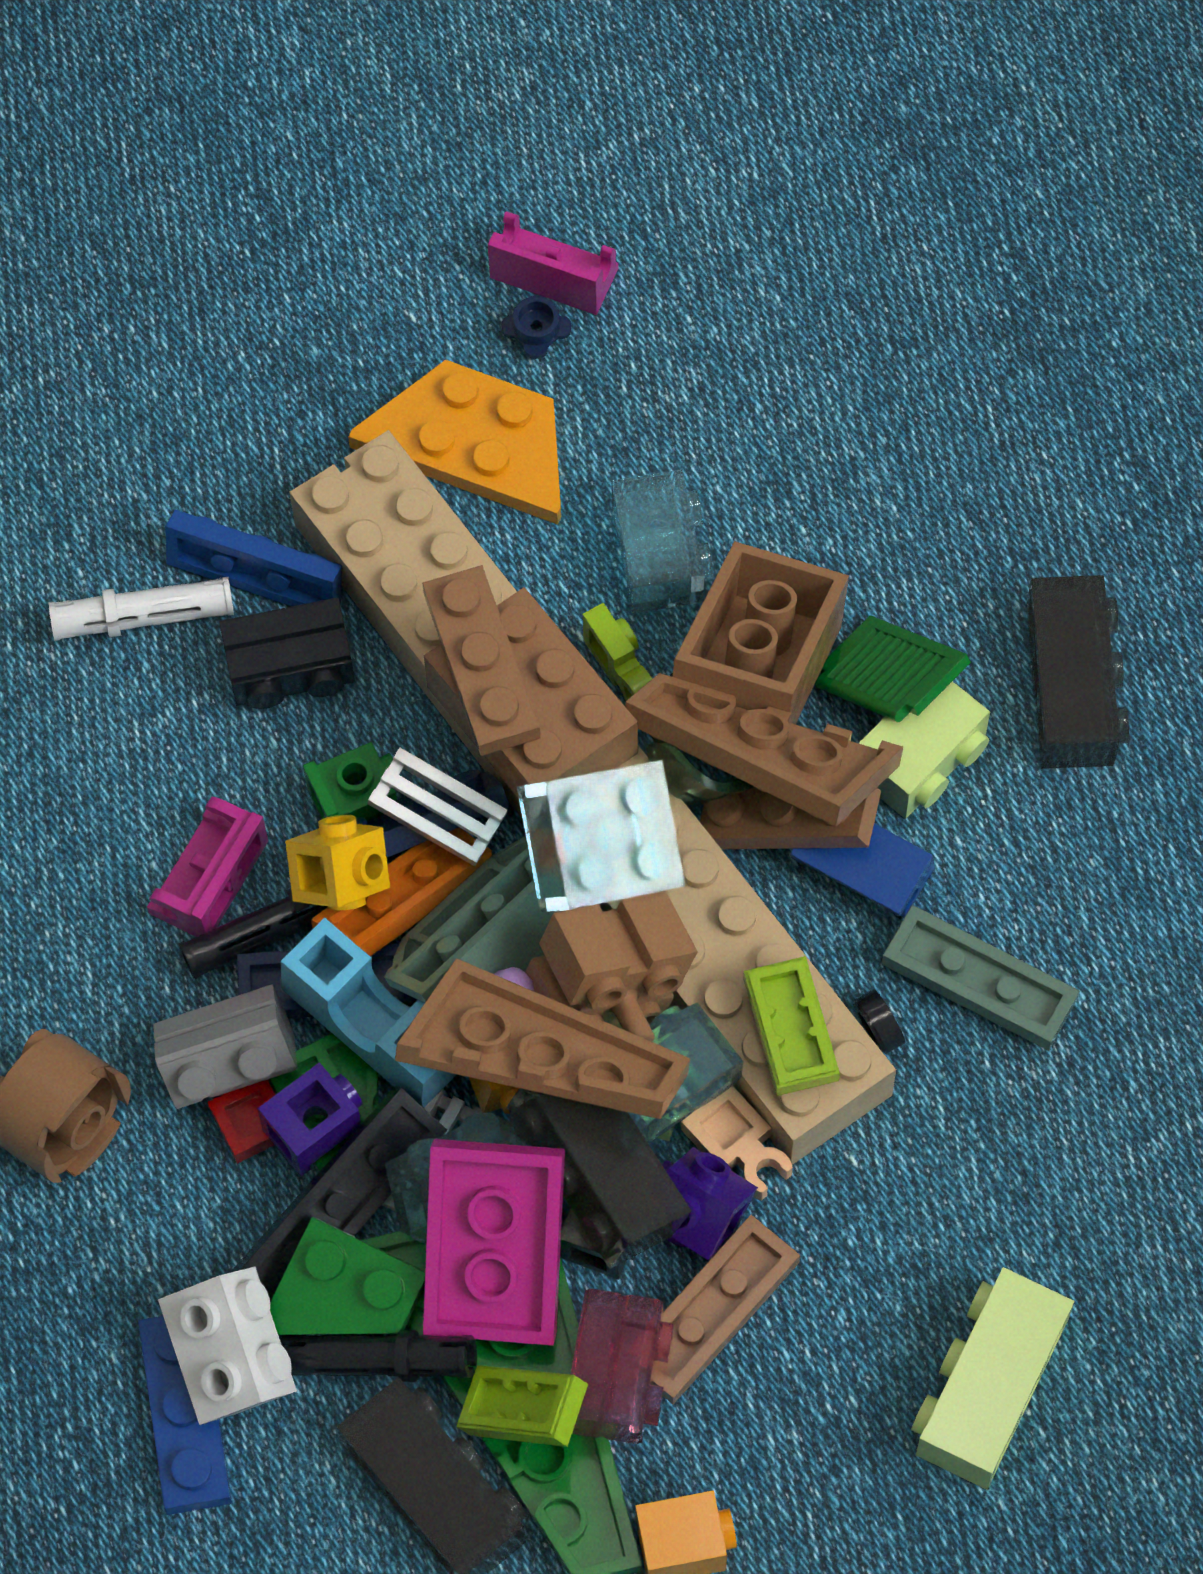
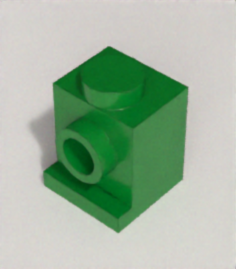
[303,742,401,821]

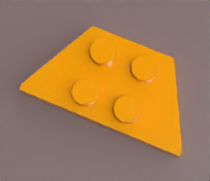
[348,360,561,525]

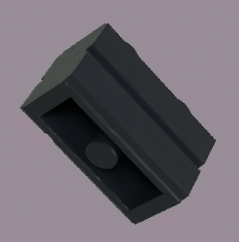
[219,597,355,709]

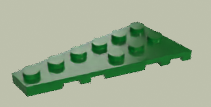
[363,1224,642,1574]

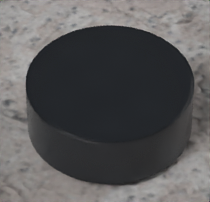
[853,988,906,1054]

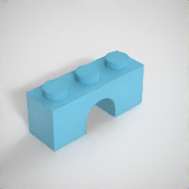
[281,917,457,1108]

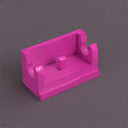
[488,211,619,315]
[147,797,268,937]

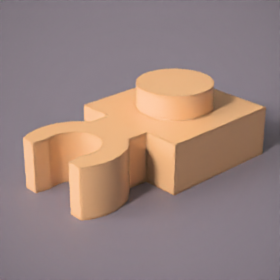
[681,1082,793,1201]

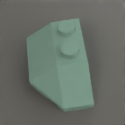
[384,814,604,1003]

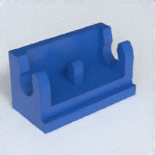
[790,823,935,918]

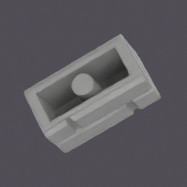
[153,984,298,1109]

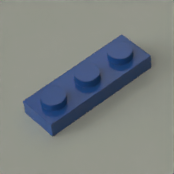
[165,509,342,606]
[138,1316,232,1515]

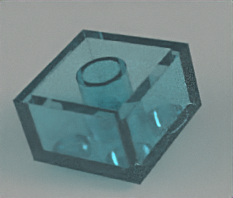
[517,760,685,912]

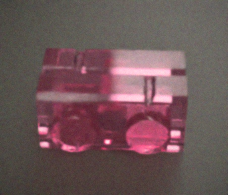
[570,1288,674,1444]

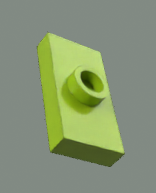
[743,956,840,1096]
[456,1365,588,1447]

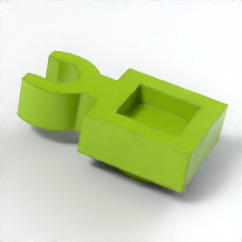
[582,603,652,701]

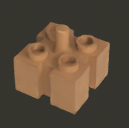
[525,890,698,1042]

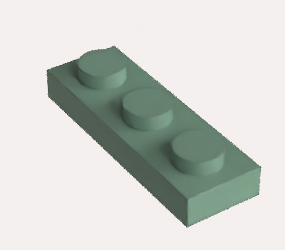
[882,905,1080,1051]

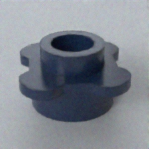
[502,295,572,359]

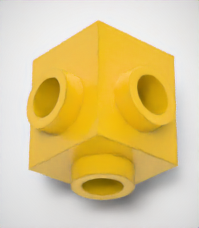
[285,815,390,910]

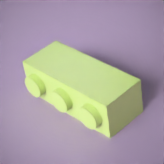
[911,1267,1074,1490]

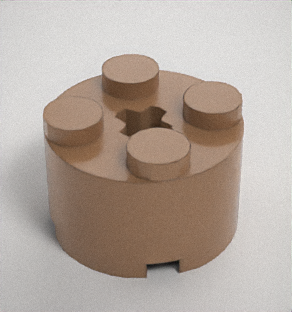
[0,1029,131,1183]

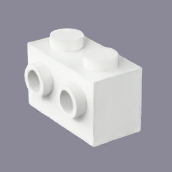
[158,1267,297,1425]

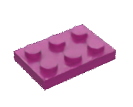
[423,1139,565,1345]

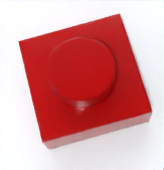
[207,1080,275,1164]

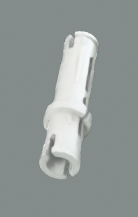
[49,577,234,641]

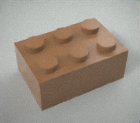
[672,541,849,724]
[424,587,638,823]

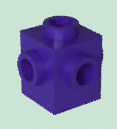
[643,1147,758,1260]

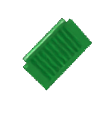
[815,615,971,722]

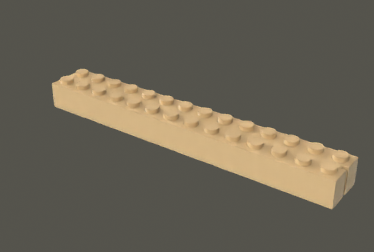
[289,430,896,1165]

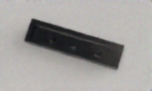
[230,1085,447,1302]

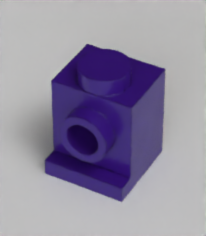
[258,1062,363,1177]

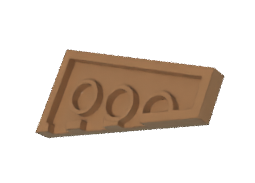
[625,673,903,826]
[395,958,691,1119]

